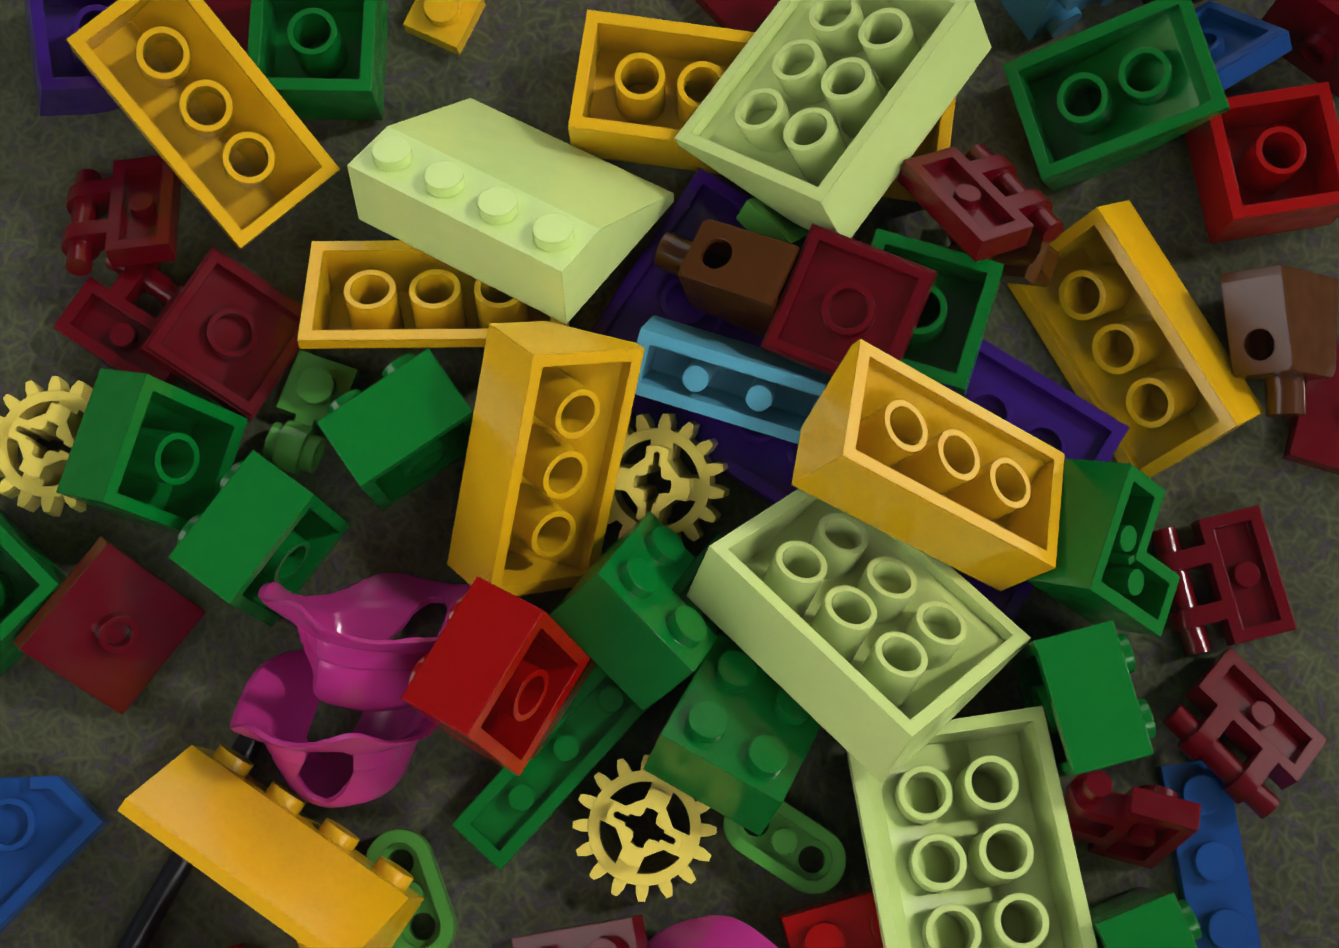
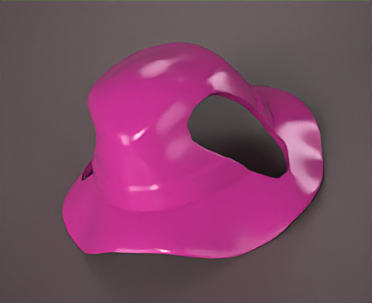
[258,573,471,712]
[230,648,438,808]

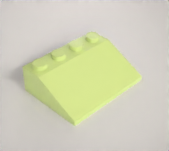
[674,0,992,238]
[347,98,674,325]
[687,489,1031,783]
[846,706,1098,948]

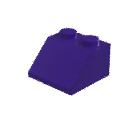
[24,0,120,116]

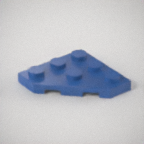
[0,776,111,934]

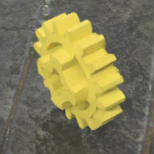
[0,376,93,517]
[607,413,730,542]
[572,755,717,902]

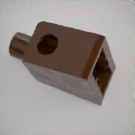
[654,219,800,339]
[1221,264,1338,418]

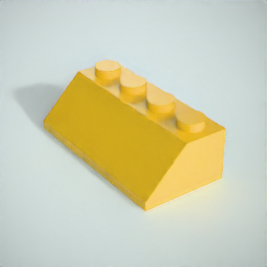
[66,0,340,251]
[1007,200,1265,478]
[297,240,570,349]
[447,321,645,596]
[791,339,1065,591]
[117,744,424,948]

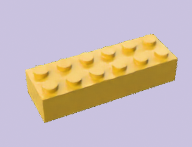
[568,9,956,202]

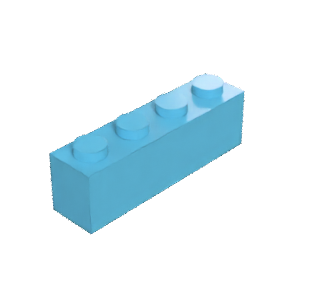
[635,315,832,444]

